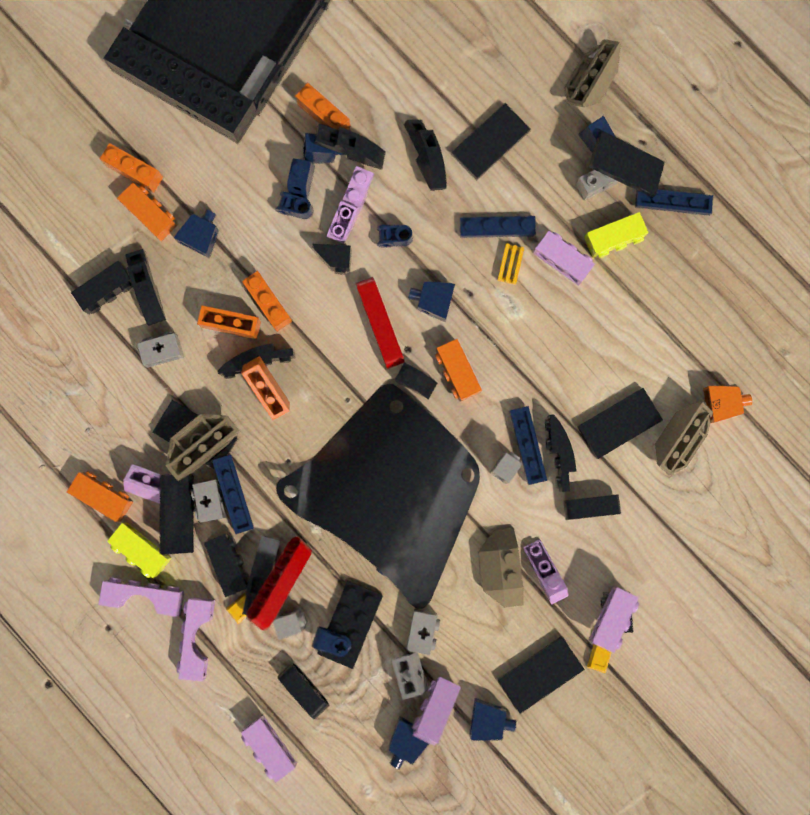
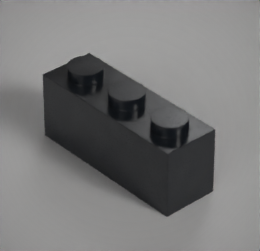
[71,260,133,314]
[204,533,250,598]

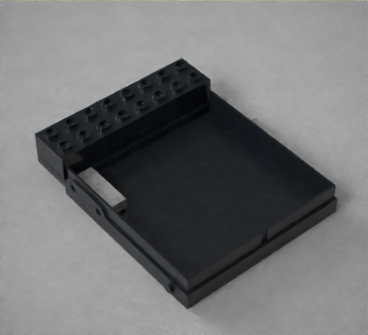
[103,0,331,144]

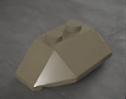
[564,39,621,107]
[655,401,713,476]
[165,414,240,481]
[478,528,524,608]

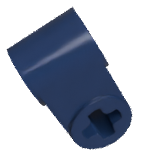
[275,191,313,219]
[377,225,413,248]
[311,626,351,657]

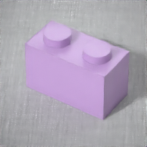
[124,464,161,504]

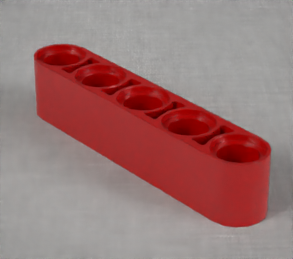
[355,277,405,369]
[247,537,312,630]

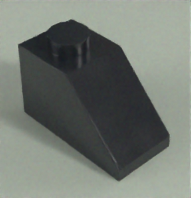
[312,244,352,275]
[395,362,438,400]

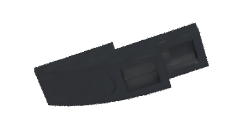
[404,119,447,191]
[314,124,386,170]
[125,249,166,326]
[218,343,296,379]
[545,414,577,492]
[242,536,281,615]

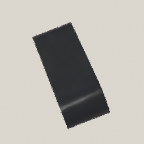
[563,494,621,520]
[277,663,330,720]

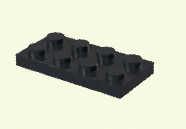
[317,581,383,669]

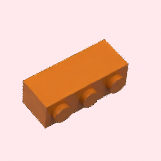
[295,82,351,130]
[100,143,163,193]
[117,183,177,242]
[242,271,292,331]
[197,305,261,340]
[434,339,482,402]
[241,356,290,420]
[67,471,133,522]

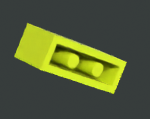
[584,212,649,258]
[107,523,172,578]

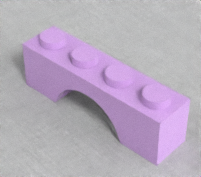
[98,577,184,617]
[176,597,215,682]

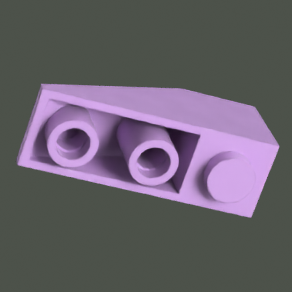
[523,539,569,604]

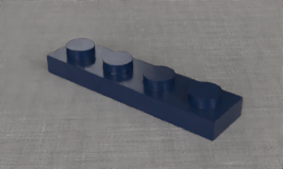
[635,189,713,216]
[460,216,536,238]
[509,406,547,485]
[212,455,254,535]

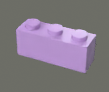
[533,231,595,286]
[589,586,639,653]
[412,677,461,746]
[241,715,297,783]

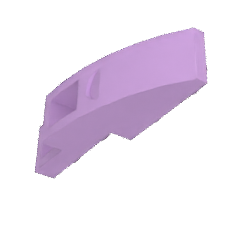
[327,166,374,243]

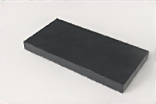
[451,103,531,181]
[589,131,665,197]
[577,388,663,459]
[152,400,238,469]
[160,475,194,555]
[497,636,585,714]

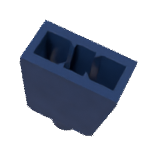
[578,115,616,154]
[303,133,345,164]
[287,158,315,199]
[174,209,219,258]
[408,281,455,322]
[469,698,516,741]
[388,716,429,769]

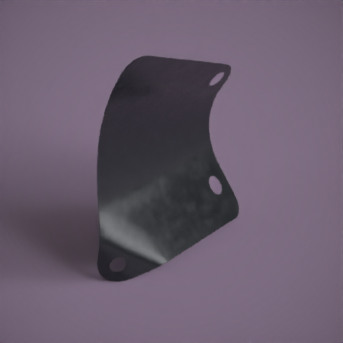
[276,384,480,609]

